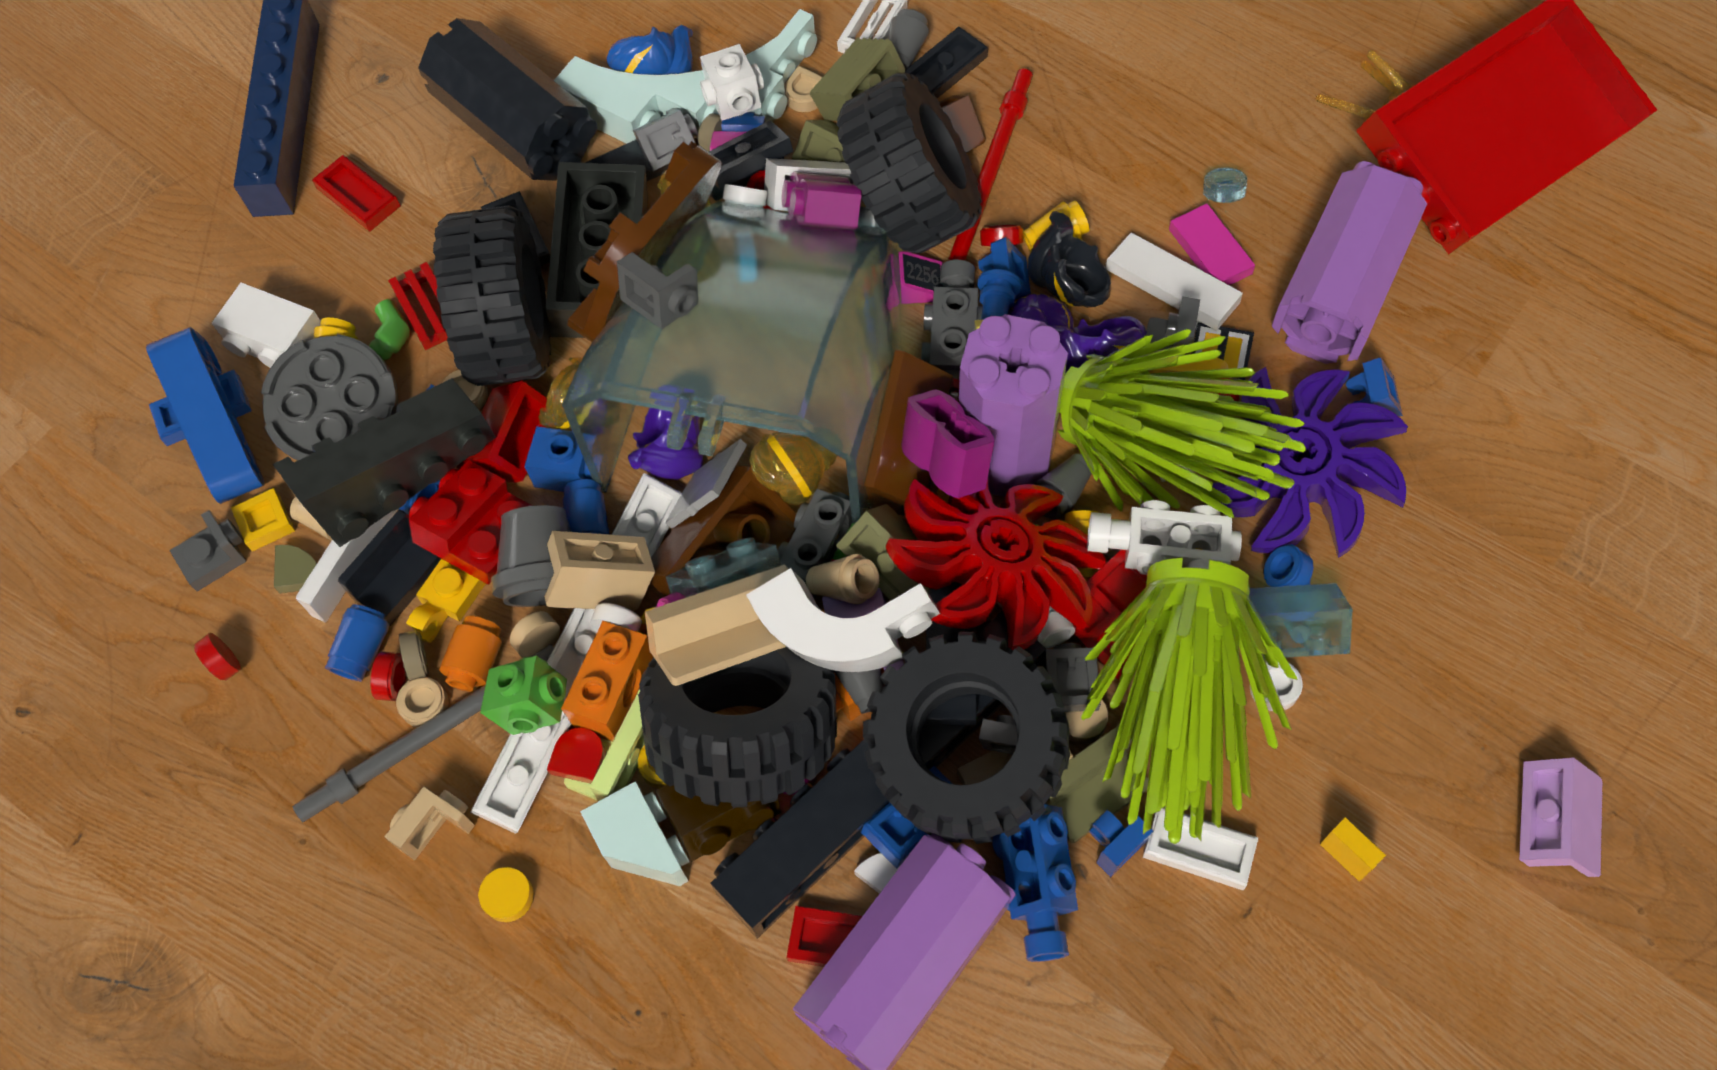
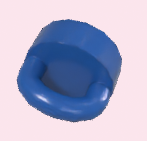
[1264,544,1314,597]

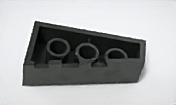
[273,378,496,547]

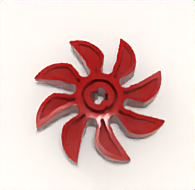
[886,478,1106,650]

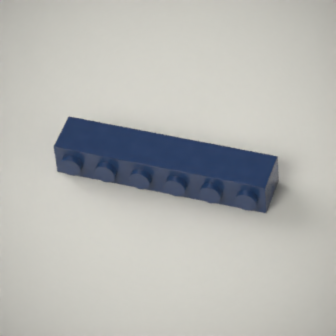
[234,0,320,217]

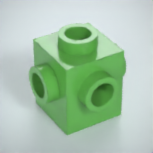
[480,656,567,735]

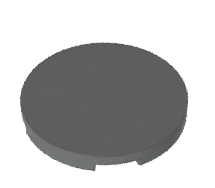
[261,334,398,461]

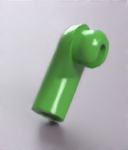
[370,299,410,360]

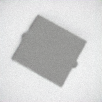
[665,439,747,529]

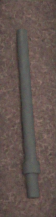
[292,644,554,822]

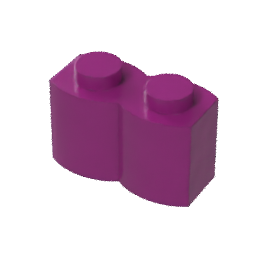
[781,172,861,230]
[901,389,995,498]

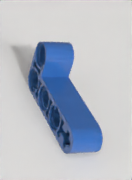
[146,327,264,504]

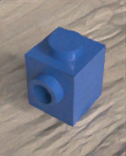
[524,426,601,492]

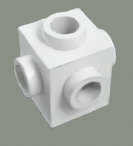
[700,44,764,121]

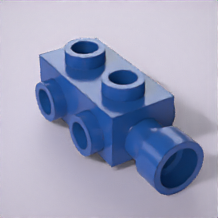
[992,804,1078,962]

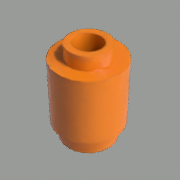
[439,616,502,692]

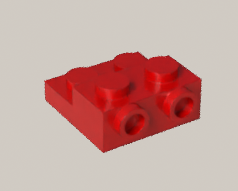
[409,460,533,585]

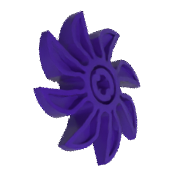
[1203,367,1408,558]

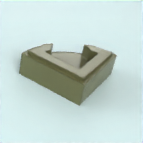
[274,545,317,594]

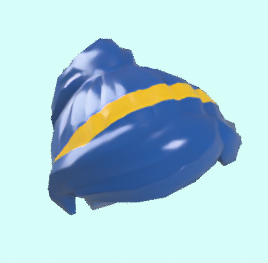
[606,25,693,75]

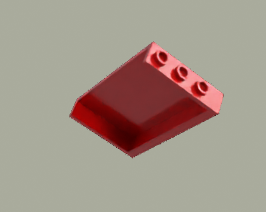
[1356,0,1657,255]

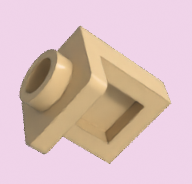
[385,787,475,860]

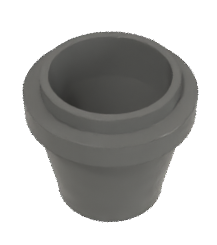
[491,505,572,607]

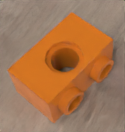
[561,621,653,742]

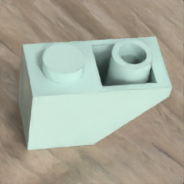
[580,781,690,886]

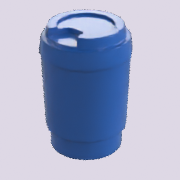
[562,479,610,535]
[325,604,389,682]

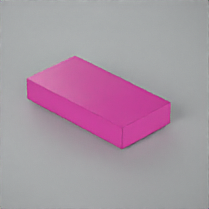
[1169,204,1255,285]

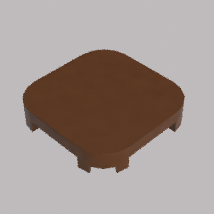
[567,141,722,347]

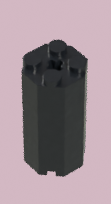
[418,18,597,181]

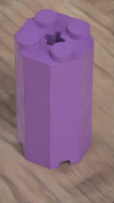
[1272,161,1427,364]
[959,314,1068,497]
[793,833,1016,1070]

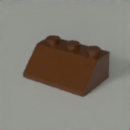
[864,350,959,516]
[650,466,796,598]

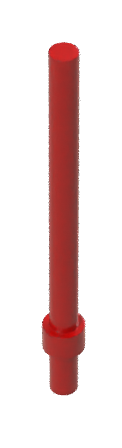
[947,68,1033,261]

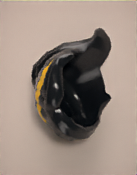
[1028,211,1112,308]

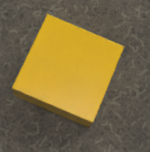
[231,488,295,552]
[1320,817,1386,882]

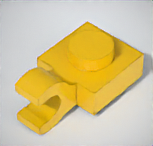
[406,559,486,643]

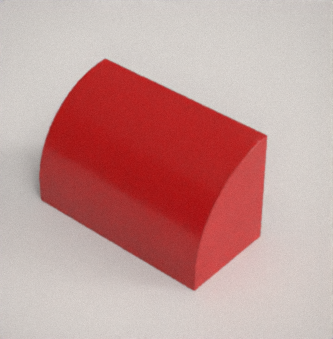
[459,381,556,483]

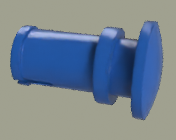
[977,269,1022,320]

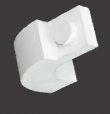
[746,568,940,672]

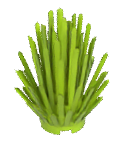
[1058,329,1306,518]
[1081,558,1298,844]

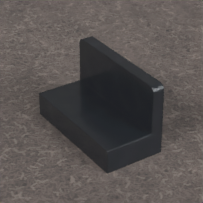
[709,120,793,201]
[338,509,441,626]

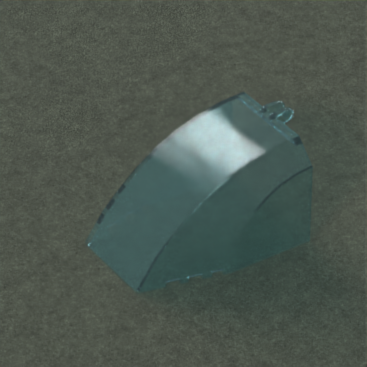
[562,201,902,523]

